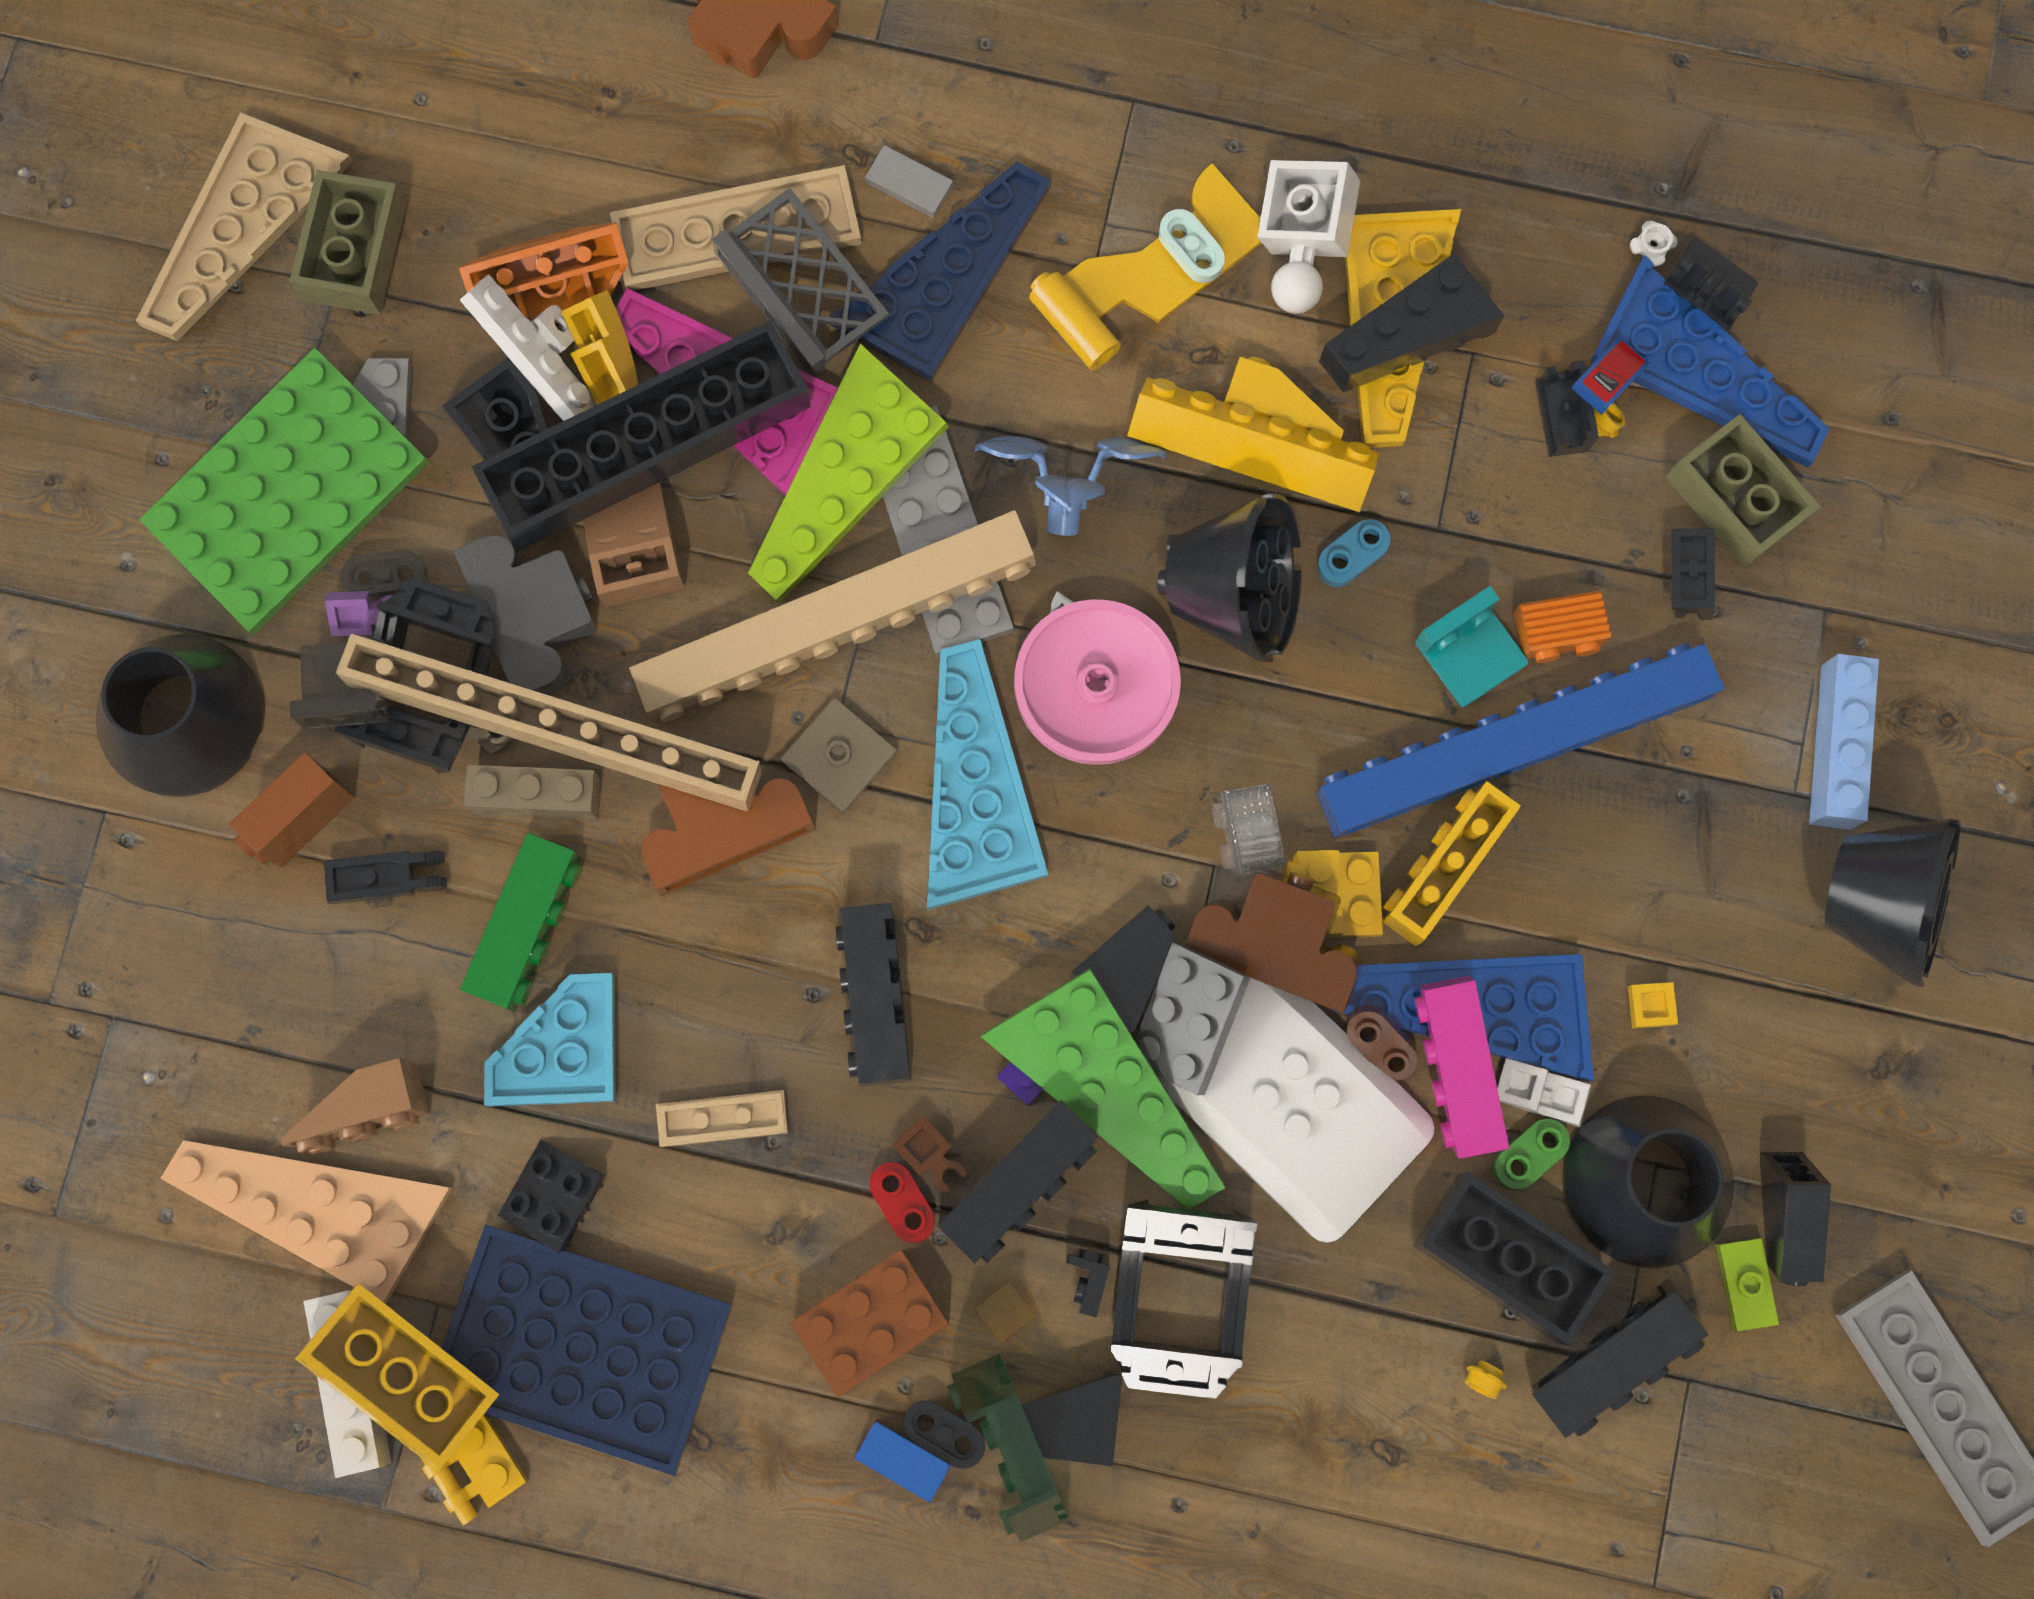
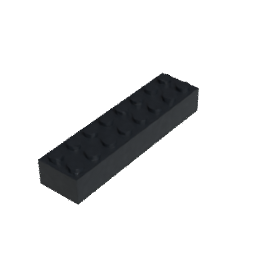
[471,321,811,553]

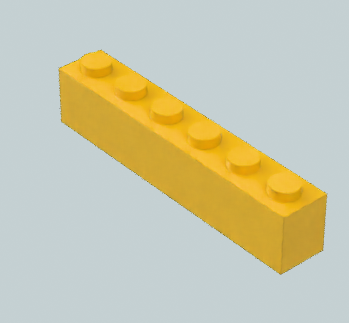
[1127,377,1379,512]

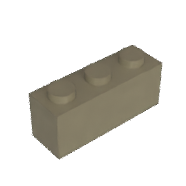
[464,765,601,821]

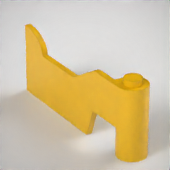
[1029,163,1262,371]

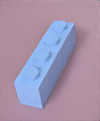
[1809,654,1879,830]

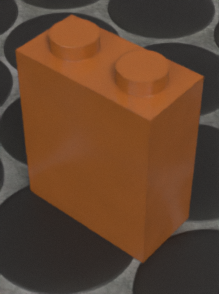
[229,752,355,868]

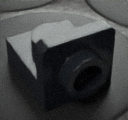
[1066,1249,1110,1318]

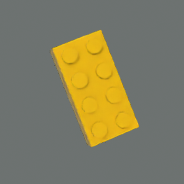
[295,1283,499,1469]

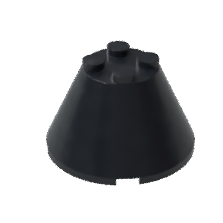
[1157,494,1302,662]

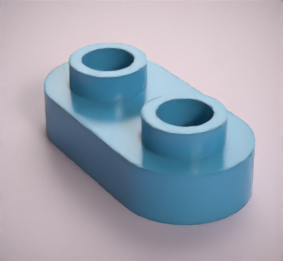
[1316,519,1390,587]

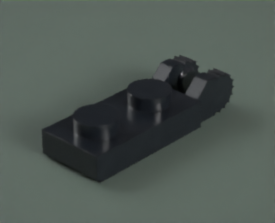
[324,851,447,905]

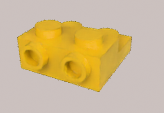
[1287,850,1383,938]

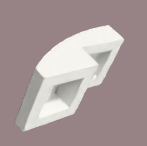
[1497,1058,1591,1127]

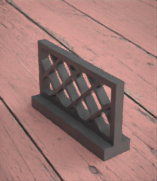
[712,188,889,376]

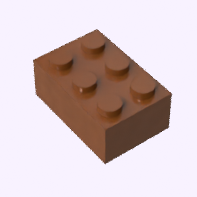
[790,1250,949,1398]

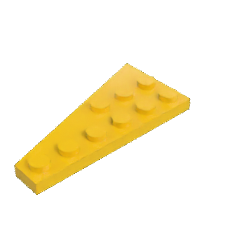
[1344,209,1461,448]

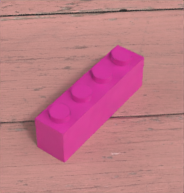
[1414,975,1510,1159]

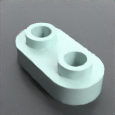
[1159,209,1225,283]

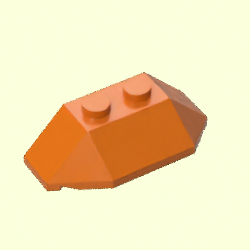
[459,222,629,324]

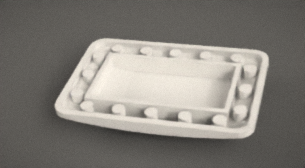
[1157,978,1434,1242]

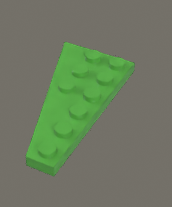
[980,968,1225,1209]

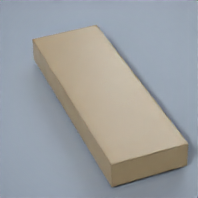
[656,1090,789,1148]

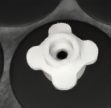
[1630,221,1677,267]

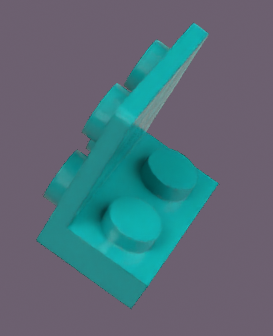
[1415,586,1528,708]

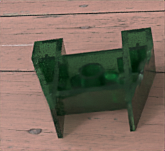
[947,1352,1070,1542]

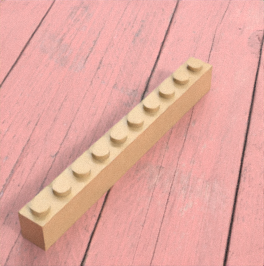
[629,510,1036,722]
[336,634,762,812]

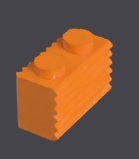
[1513,590,1611,663]

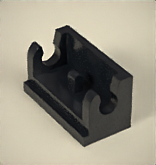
[1535,361,1599,457]
[1672,528,1715,620]

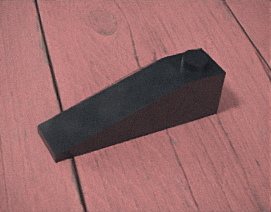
[442,357,548,460]

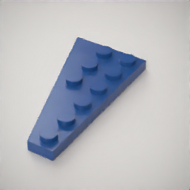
[1590,255,1830,468]
[1331,954,1594,1082]

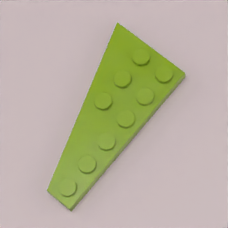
[748,344,949,604]

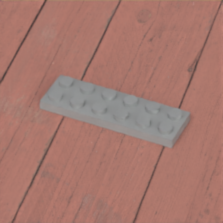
[882,405,1014,657]
[1835,1270,2034,1547]

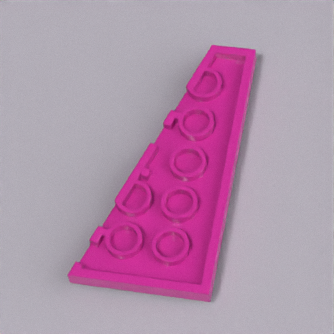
[616,288,838,496]

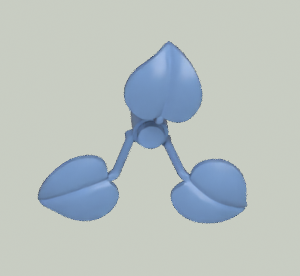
[974,436,1167,536]

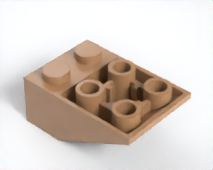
[583,482,685,608]
[280,1058,430,1154]

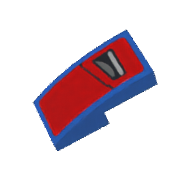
[1571,337,1650,415]

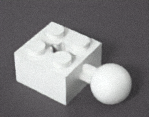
[1258,160,1360,314]

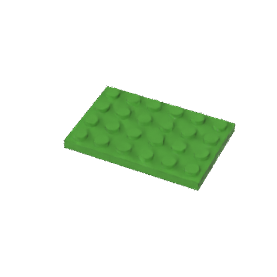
[139,348,430,635]

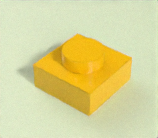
[1627,982,1678,1029]

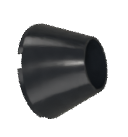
[96,634,265,797]
[1825,818,1961,987]
[1562,1096,1734,1268]

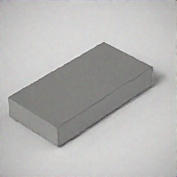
[865,145,953,219]

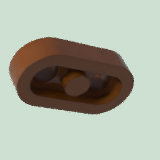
[1347,1005,1418,1080]

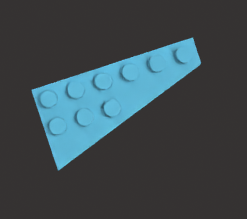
[927,639,1048,910]

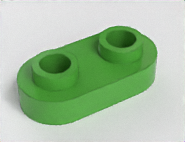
[1492,1119,1570,1190]

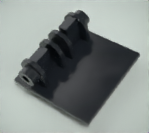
[1664,237,1759,330]
[498,1140,605,1253]

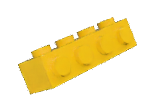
[1382,781,1521,947]

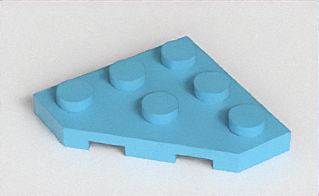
[484,973,616,1107]

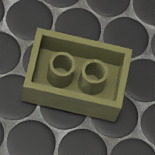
[289,170,407,315]
[1665,414,1821,569]

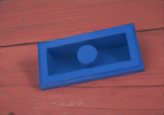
[854,1419,951,1503]

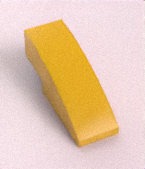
[561,290,638,405]

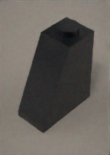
[1070,905,1176,1034]
[1760,1152,1831,1287]
[999,1373,1123,1466]

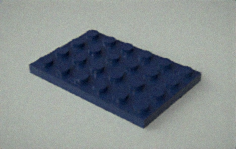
[442,1224,733,1476]

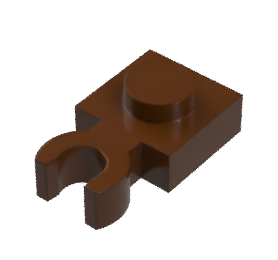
[892,1116,967,1194]

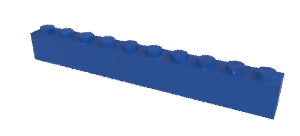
[1317,643,1725,839]

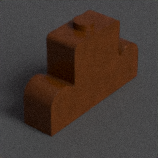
[1185,869,1362,1013]

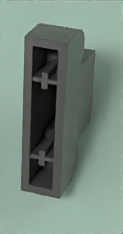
[453,535,597,696]

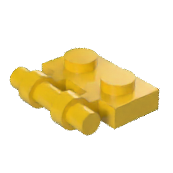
[421,1414,529,1526]

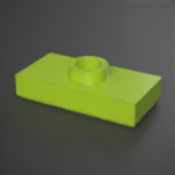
[1716,1238,1779,1331]

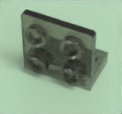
[290,639,389,729]

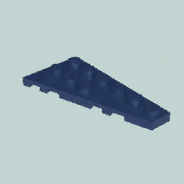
[829,162,1051,381]

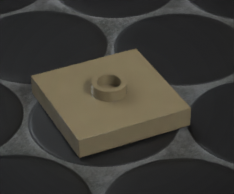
[780,698,897,814]

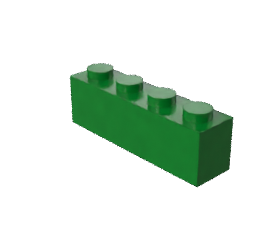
[459,833,582,1013]

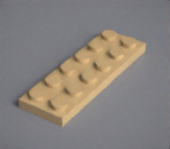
[610,165,862,291]

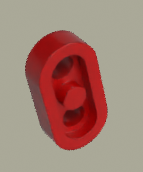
[870,1162,935,1243]

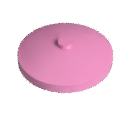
[1014,599,1181,765]

